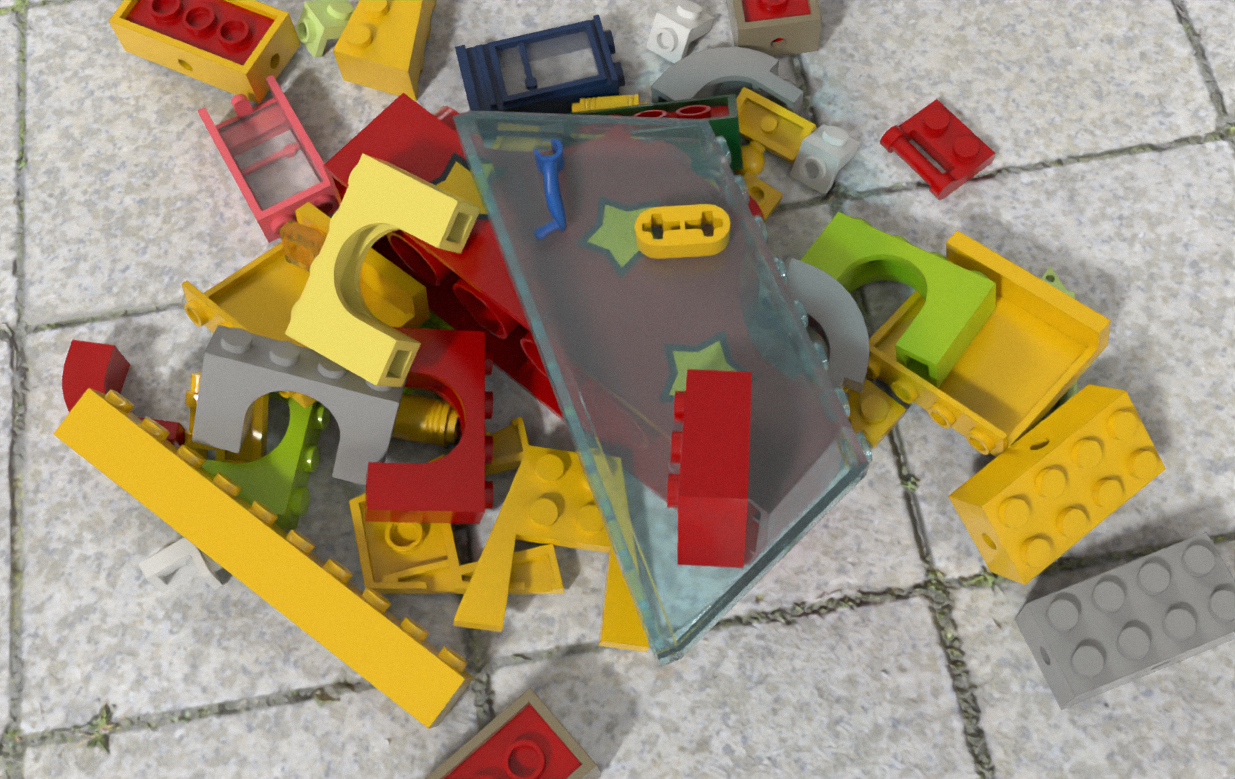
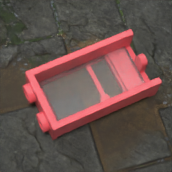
[197,75,340,243]

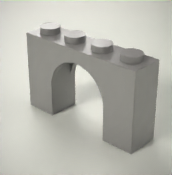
[192,325,408,486]

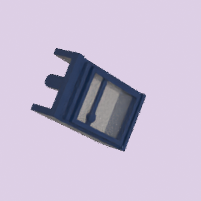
[455,14,625,137]

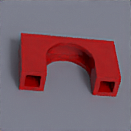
[365,327,493,524]

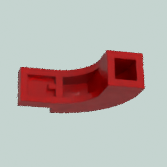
[62,340,186,449]

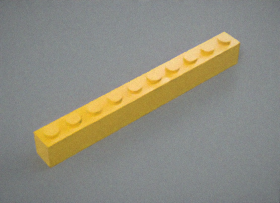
[53,388,474,729]

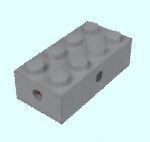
[1015,532,1235,710]

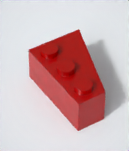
[667,369,752,568]

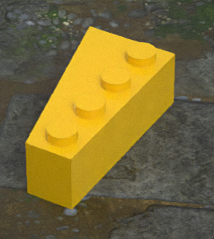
[333,0,437,101]

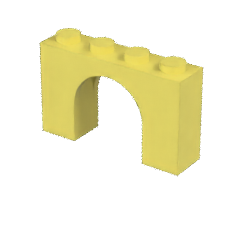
[285,153,481,387]

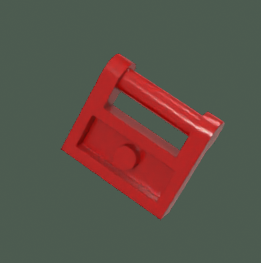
[880,99,996,200]

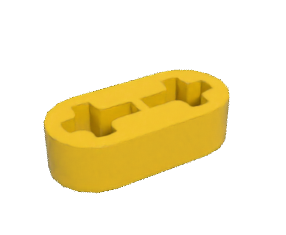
[634,204,731,259]

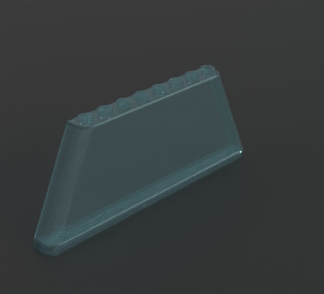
[453,110,872,667]

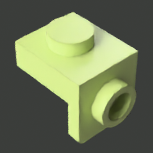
[296,0,355,57]

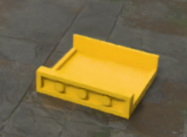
[181,202,430,409]
[866,230,1111,457]

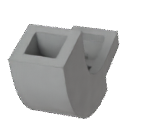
[651,47,804,116]
[774,258,869,406]

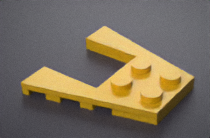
[349,416,565,594]
[453,445,650,652]

